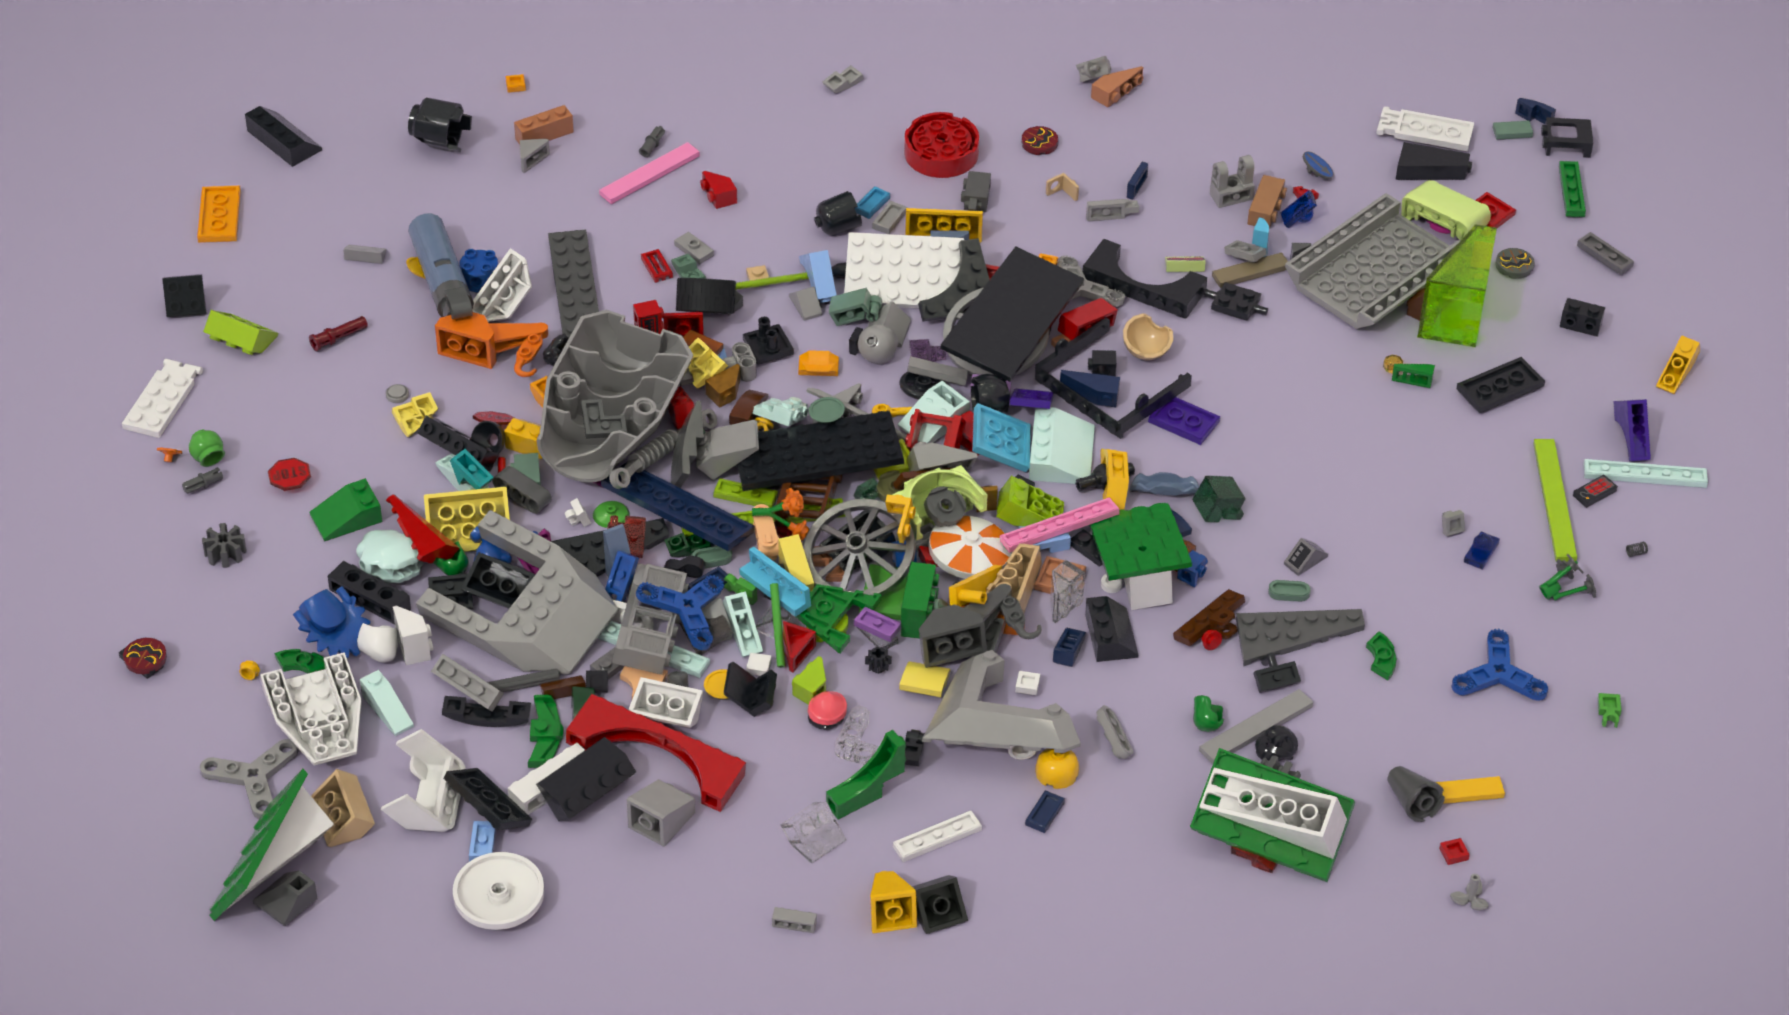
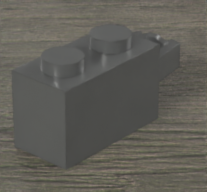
[961,171,991,212]

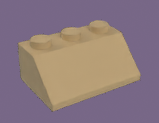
[311,769,375,847]

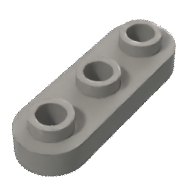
[1096,705,1133,759]

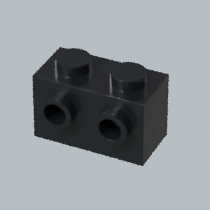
[1560,298,1605,337]

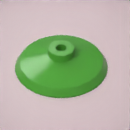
[593,501,630,528]

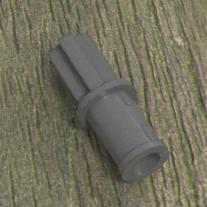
[639,126,665,157]
[182,467,223,494]

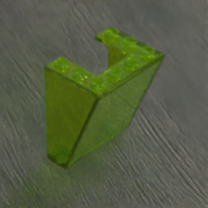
[1417,224,1497,347]

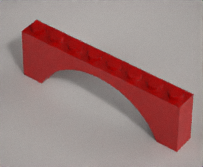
[566,694,746,812]

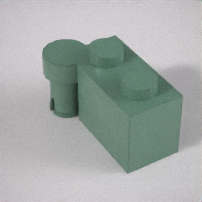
[829,287,882,326]

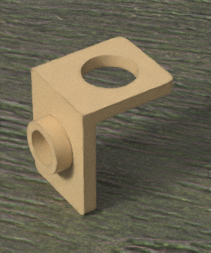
[1046,173,1079,201]

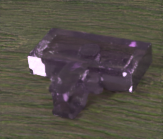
[909,339,946,362]

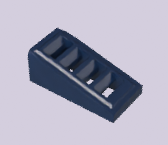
[1053,627,1086,667]

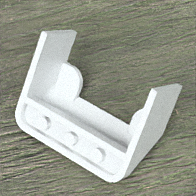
[381,729,466,832]

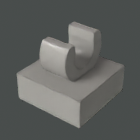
[1442,510,1465,536]

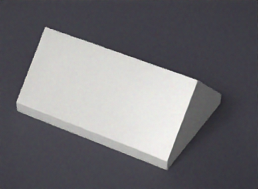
[629,677,703,728]

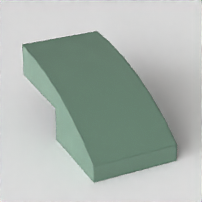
[671,254,706,279]

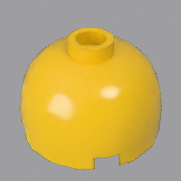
[1035,748,1079,789]

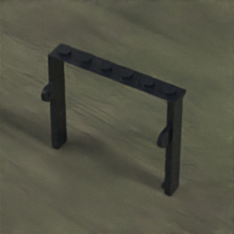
[1035,317,1192,439]

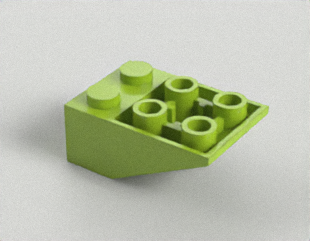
[996,475,1064,526]

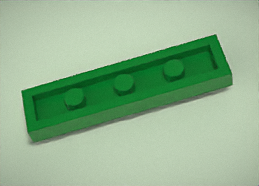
[1558,161,1586,217]

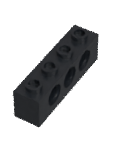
[417,415,499,472]
[327,561,411,625]

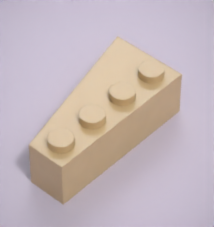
[986,543,1042,615]

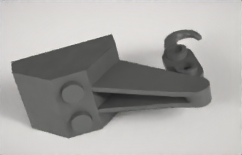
[919,584,1042,668]

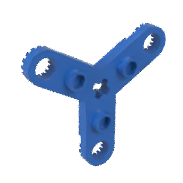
[636,575,724,650]
[1451,628,1548,701]

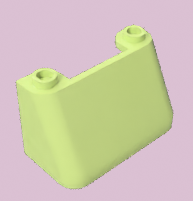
[1401,180,1491,246]

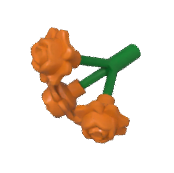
[752,488,809,541]

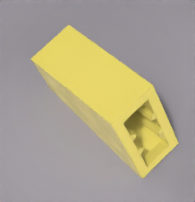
[778,534,814,593]

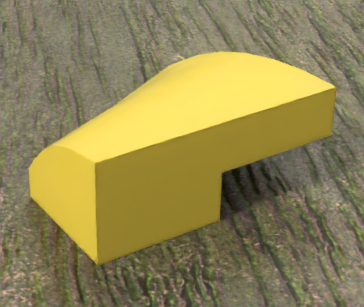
[689,338,728,389]

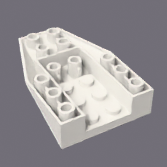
[260,652,361,766]

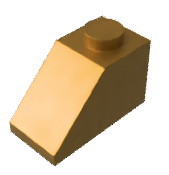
[705,364,740,408]

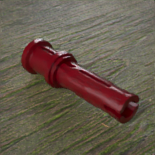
[309,316,368,351]

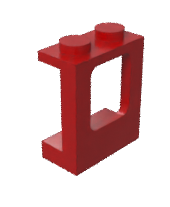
[905,409,966,451]

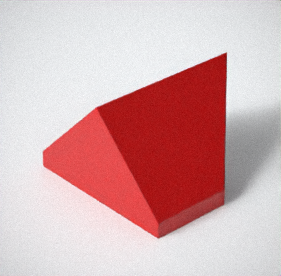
[783,621,816,672]

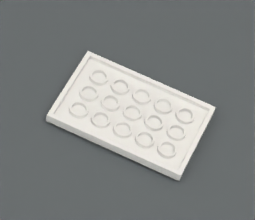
[844,232,964,308]

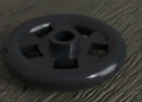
[899,372,946,400]

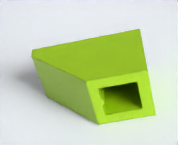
[792,656,826,705]

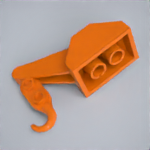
[435,312,548,377]

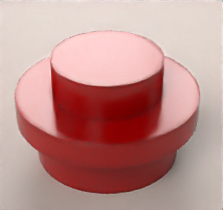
[1202,630,1222,650]

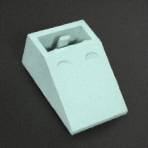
[898,381,970,444]

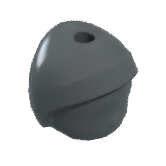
[667,671,689,687]

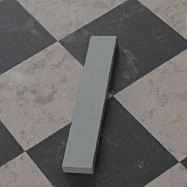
[1199,689,1313,764]

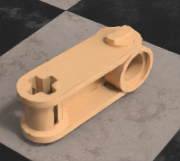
[753,504,779,560]

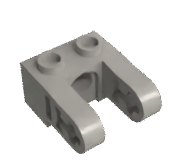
[1210,155,1255,208]

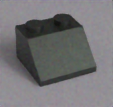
[912,875,968,934]

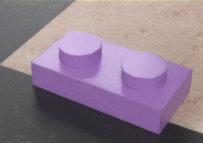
[854,607,901,642]

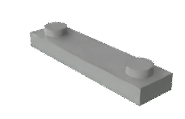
[431,654,504,711]

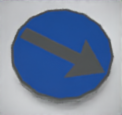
[1302,151,1334,180]

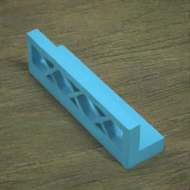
[739,546,811,617]

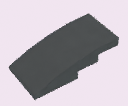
[671,401,704,488]

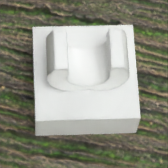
[565,498,591,527]

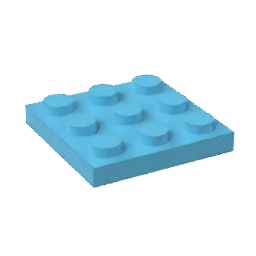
[972,403,1030,472]

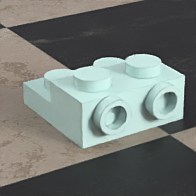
[753,397,809,426]

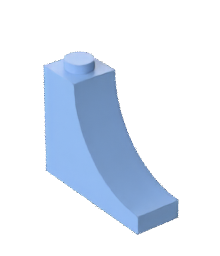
[799,250,836,303]

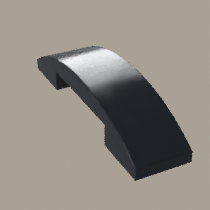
[442,696,531,727]

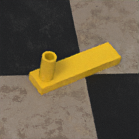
[949,565,1002,607]

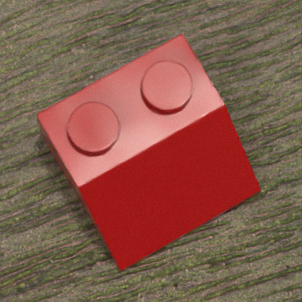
[663,312,704,337]

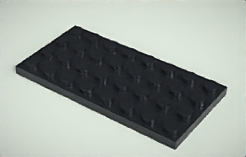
[736,411,904,491]

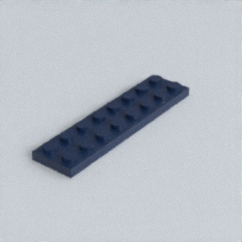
[601,461,755,551]

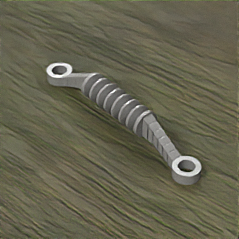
[610,409,717,489]

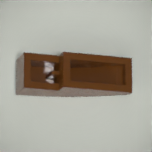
[729,389,768,425]

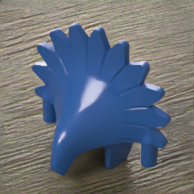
[293,586,371,658]

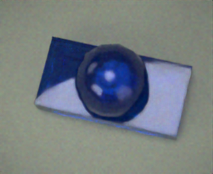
[1281,190,1317,228]
[1464,531,1500,570]

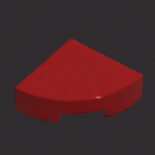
[1293,186,1319,204]

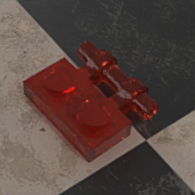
[607,515,646,558]

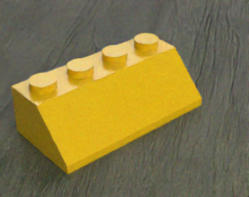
[905,208,983,242]

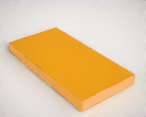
[197,185,241,243]

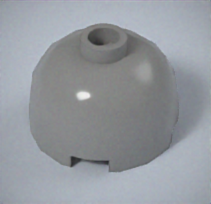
[857,324,898,365]

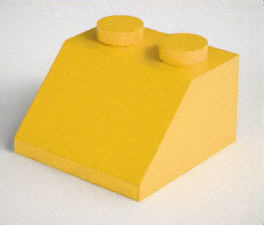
[504,418,543,459]

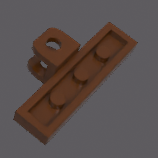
[1173,589,1245,646]

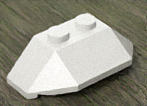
[472,248,532,322]

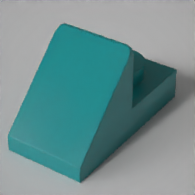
[450,449,493,490]

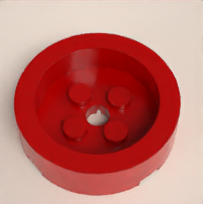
[904,112,979,178]

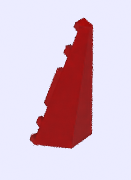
[386,494,459,564]

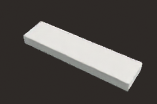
[893,811,982,862]

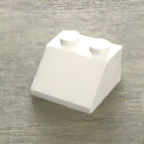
[393,606,433,665]

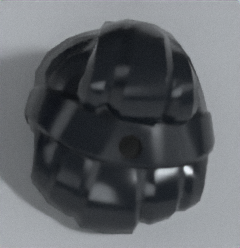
[543,333,568,366]
[1255,725,1298,761]

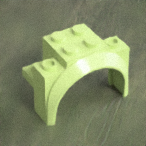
[893,465,988,541]

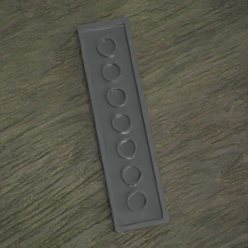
[548,229,599,339]

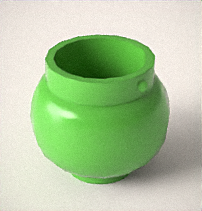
[189,429,225,467]

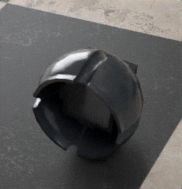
[971,374,1010,413]

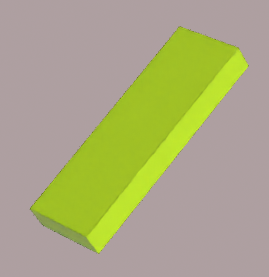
[713,478,778,508]

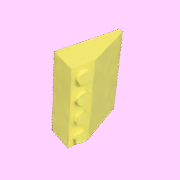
[424,487,510,552]

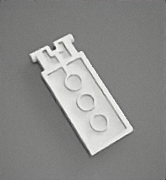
[1376,107,1474,151]
[122,358,203,438]

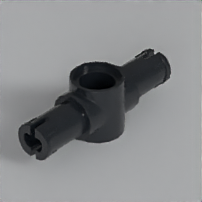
[1075,462,1135,492]

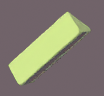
[1165,256,1206,272]

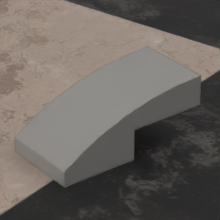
[822,65,864,93]

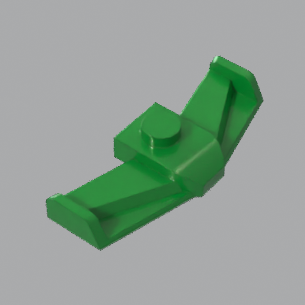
[528,695,564,768]

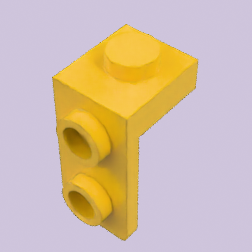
[885,494,916,544]

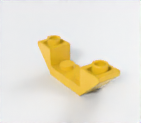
[1100,448,1129,510]

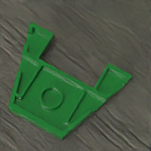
[796,584,882,654]

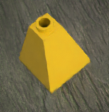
[870,871,917,934]

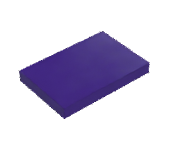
[1010,388,1054,409]
[1148,397,1220,445]

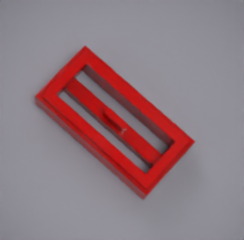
[641,249,673,283]

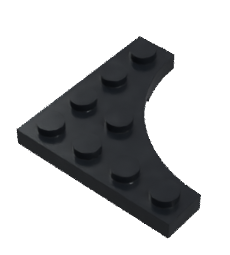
[918,238,989,322]

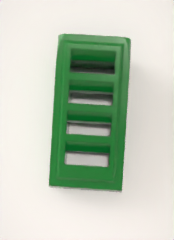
[1391,364,1435,388]

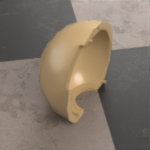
[1123,313,1173,361]

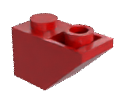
[700,171,737,209]

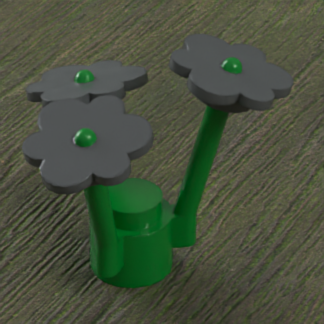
[1539,554,1596,601]

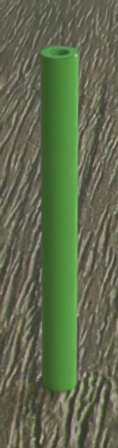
[770,583,786,668]

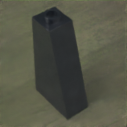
[1396,142,1473,180]

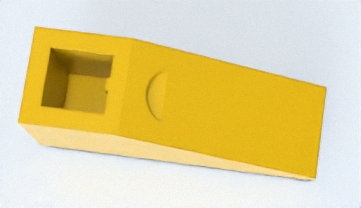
[1656,335,1700,394]

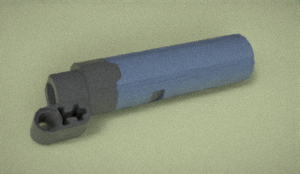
[408,213,474,320]

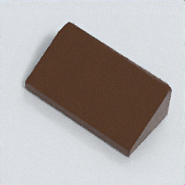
[539,675,586,699]

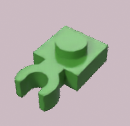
[724,573,758,606]
[1597,693,1621,728]

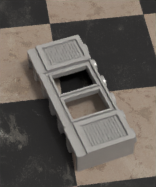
[612,563,689,675]

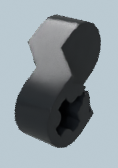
[664,555,706,578]

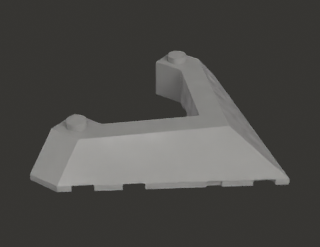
[922,650,1081,753]

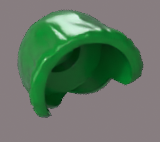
[433,541,469,575]
[1193,695,1224,732]

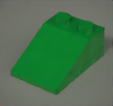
[309,478,383,542]

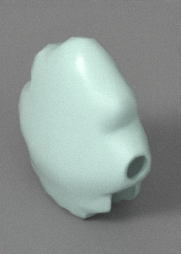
[356,530,424,583]

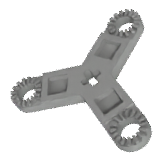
[1058,255,1125,307]
[200,739,298,819]

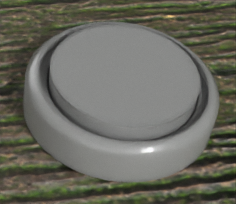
[386,384,409,403]

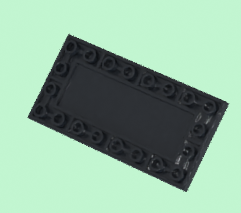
[940,246,1084,382]

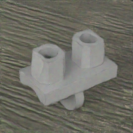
[1076,56,1112,82]

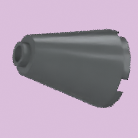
[1387,766,1445,822]

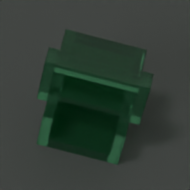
[1192,475,1246,522]

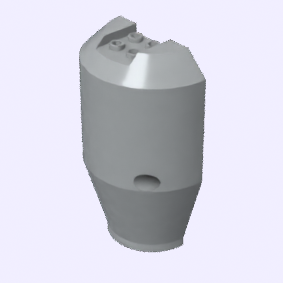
[537,310,693,482]

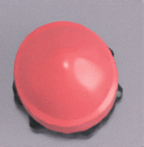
[808,691,847,730]

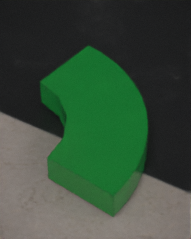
[1366,631,1397,681]
[274,649,325,674]

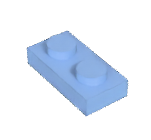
[469,821,496,862]

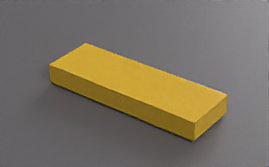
[1436,776,1505,804]

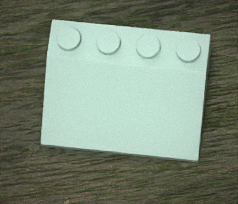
[1029,407,1095,484]

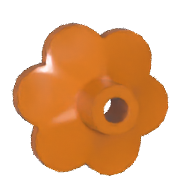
[157,447,182,462]

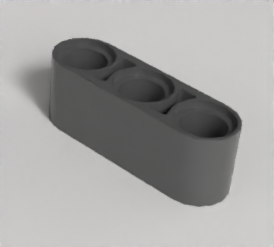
[492,466,552,514]

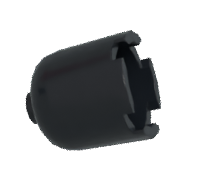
[814,191,862,235]

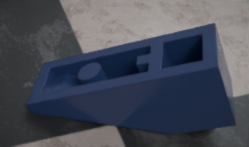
[1060,370,1120,408]

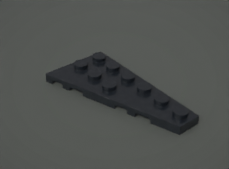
[551,518,669,577]

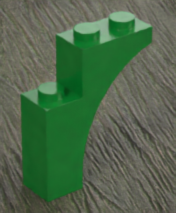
[826,730,906,820]

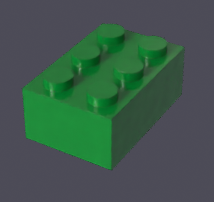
[901,562,939,639]

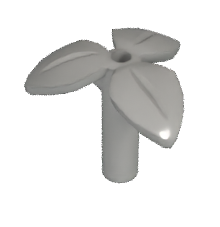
[1450,874,1488,910]

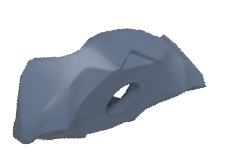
[1130,472,1201,496]

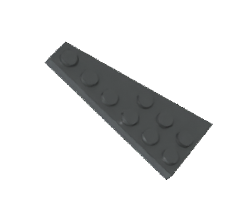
[1236,609,1365,666]

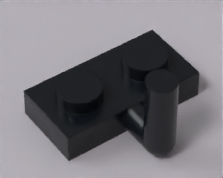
[1253,652,1301,693]

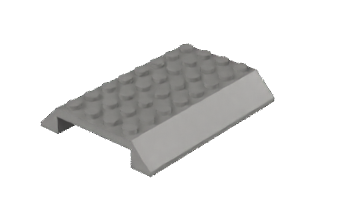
[1285,193,1474,329]

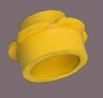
[239,660,260,680]

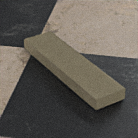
[1212,252,1288,288]

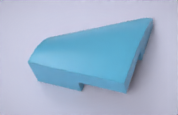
[1252,217,1269,257]

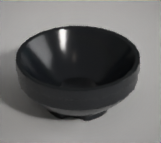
[471,421,506,453]

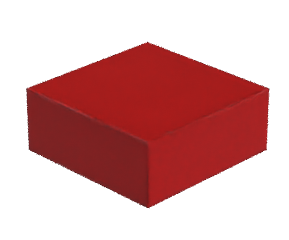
[1439,838,1470,865]

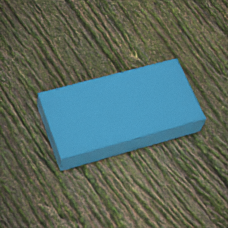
[855,186,890,219]

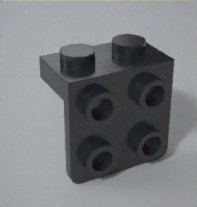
[724,662,777,717]

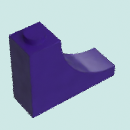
[1613,399,1651,461]

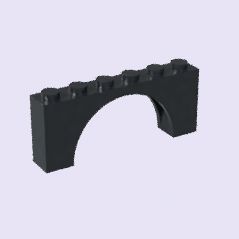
[1082,239,1208,319]

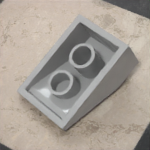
[696,420,759,480]
[906,442,978,471]

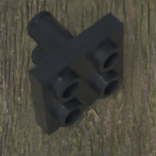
[162,274,207,317]
[743,316,794,365]

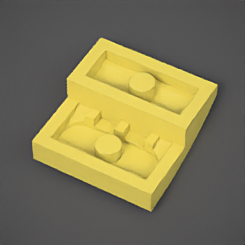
[899,661,950,697]

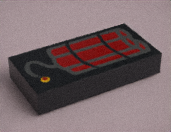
[1573,474,1618,508]

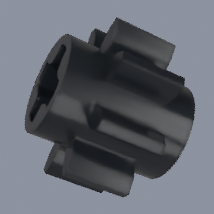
[865,647,892,674]

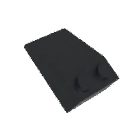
[820,510,896,572]

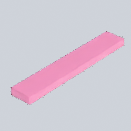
[599,142,700,204]
[1000,497,1119,553]

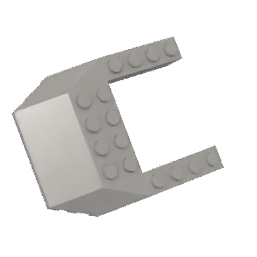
[416,510,619,674]

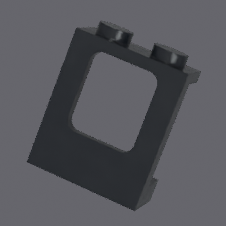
[1541,117,1593,158]

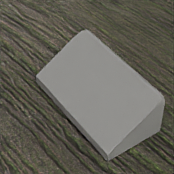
[343,245,387,264]

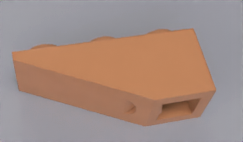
[1091,66,1144,107]

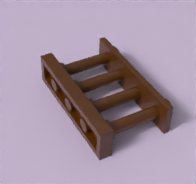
[775,475,842,527]

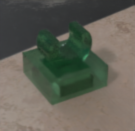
[853,477,879,500]

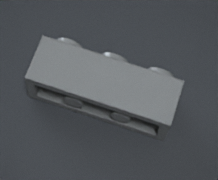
[772,907,817,933]

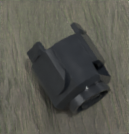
[408,97,472,153]

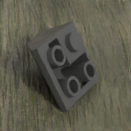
[253,870,318,926]

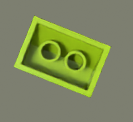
[203,310,279,355]

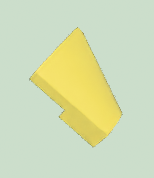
[392,392,438,437]

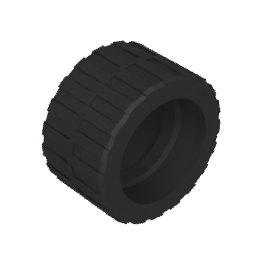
[676,278,736,314]

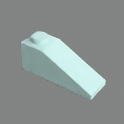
[723,591,763,657]
[360,670,414,736]

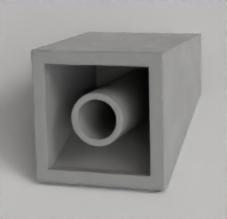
[626,779,695,847]

